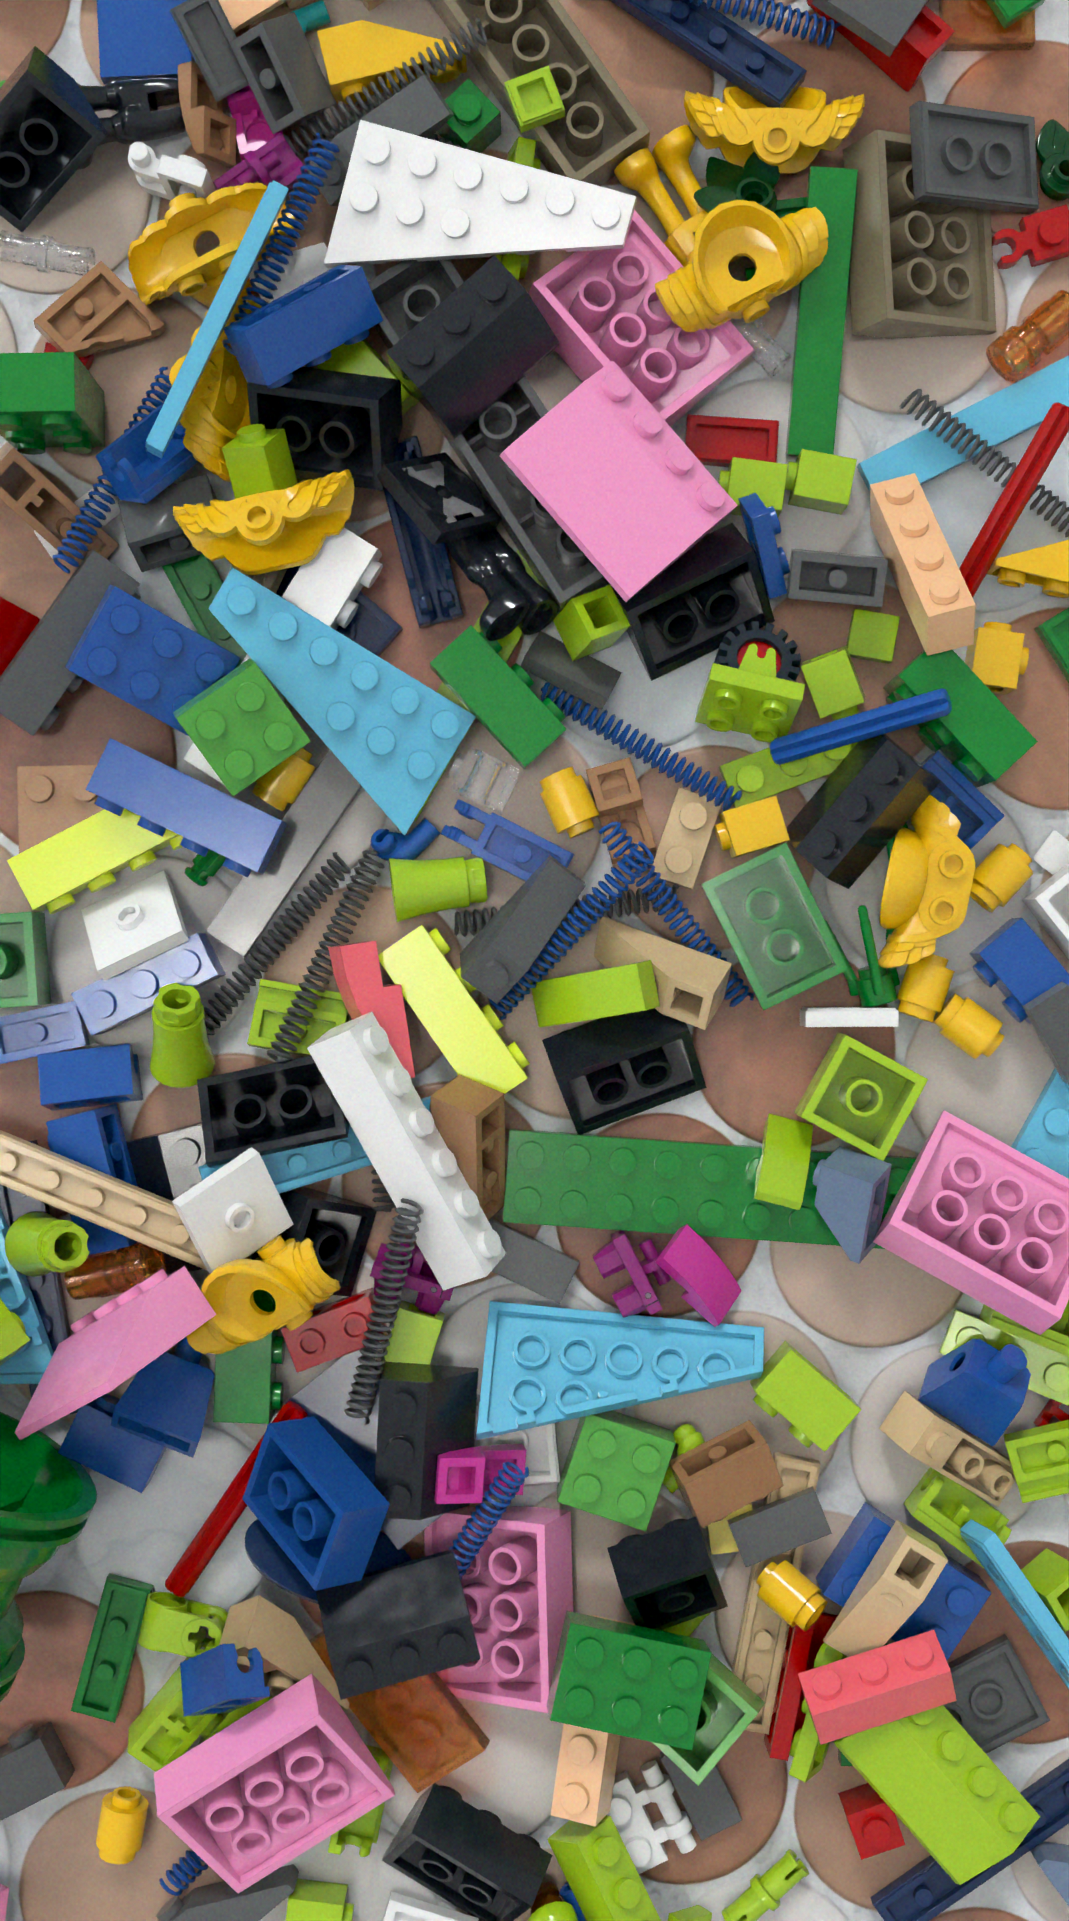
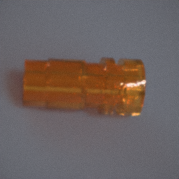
[986,290,1069,383]
[64,1242,166,1301]

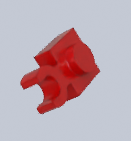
[992,204,1069,269]

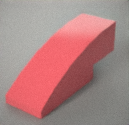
[328,941,415,1078]

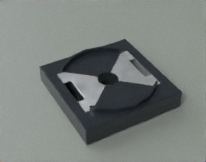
[376,452,502,545]

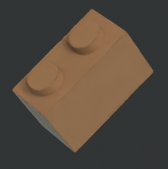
[669,1420,784,1528]

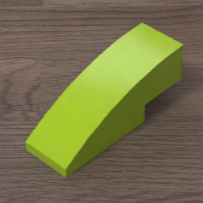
[530,960,660,1027]

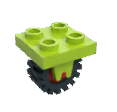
[695,621,805,742]

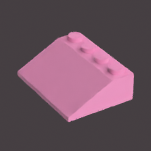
[528,209,755,427]
[500,360,738,602]
[873,1110,1069,1335]
[15,1266,216,1440]
[424,1506,573,1713]
[154,1673,395,1894]

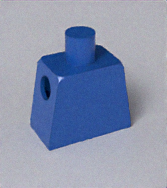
[110,1337,215,1458]
[918,1339,1031,1446]

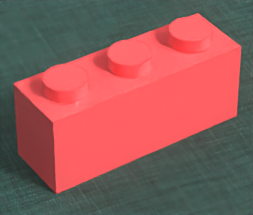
[798,1630,957,1745]

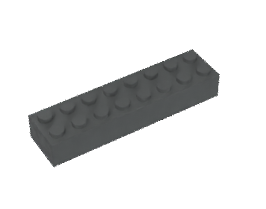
[368,259,609,612]

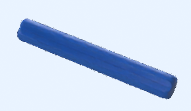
[769,688,952,765]

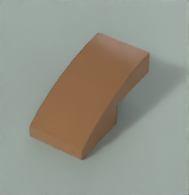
[178,61,236,168]
[586,757,656,865]

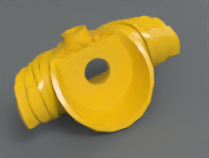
[684,86,865,175]
[128,182,295,307]
[655,200,829,333]
[169,299,262,482]
[173,469,355,575]
[878,795,976,968]
[186,1235,341,1355]

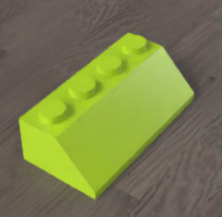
[833,1705,1040,1885]

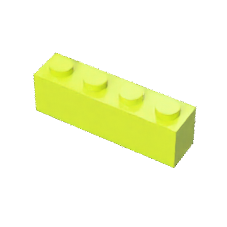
[7,808,183,914]
[378,925,530,1094]

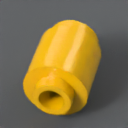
[252,748,316,812]
[539,766,599,839]
[970,843,1033,913]
[897,954,955,1023]
[933,993,1005,1059]
[756,1560,828,1631]
[96,1786,149,1864]

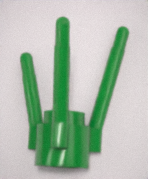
[825,905,900,1007]

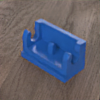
[96,404,198,504]
[921,751,1005,849]
[37,1044,143,1111]
[180,1644,270,1716]

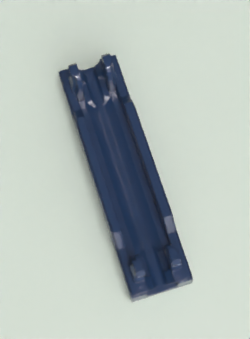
[384,436,464,628]

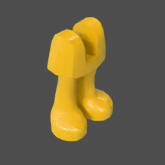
[614,125,708,267]

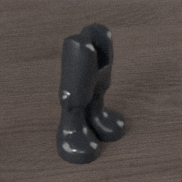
[76,77,186,170]
[445,519,558,641]

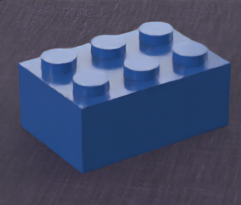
[65,584,240,736]
[242,1416,390,1591]
[816,1502,991,1660]

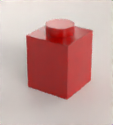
[838,1783,905,1860]

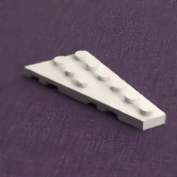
[324,120,637,267]

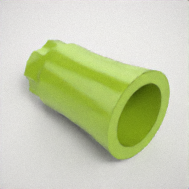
[389,857,488,922]
[150,983,215,1088]
[5,1212,90,1277]

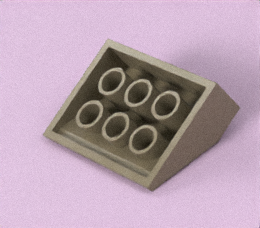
[843,129,997,339]

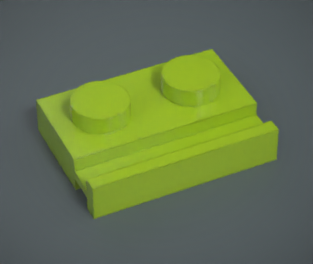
[247,979,348,1056]
[1004,1420,1069,1503]

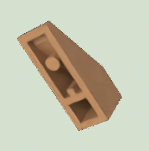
[0,442,119,568]
[430,1074,505,1220]

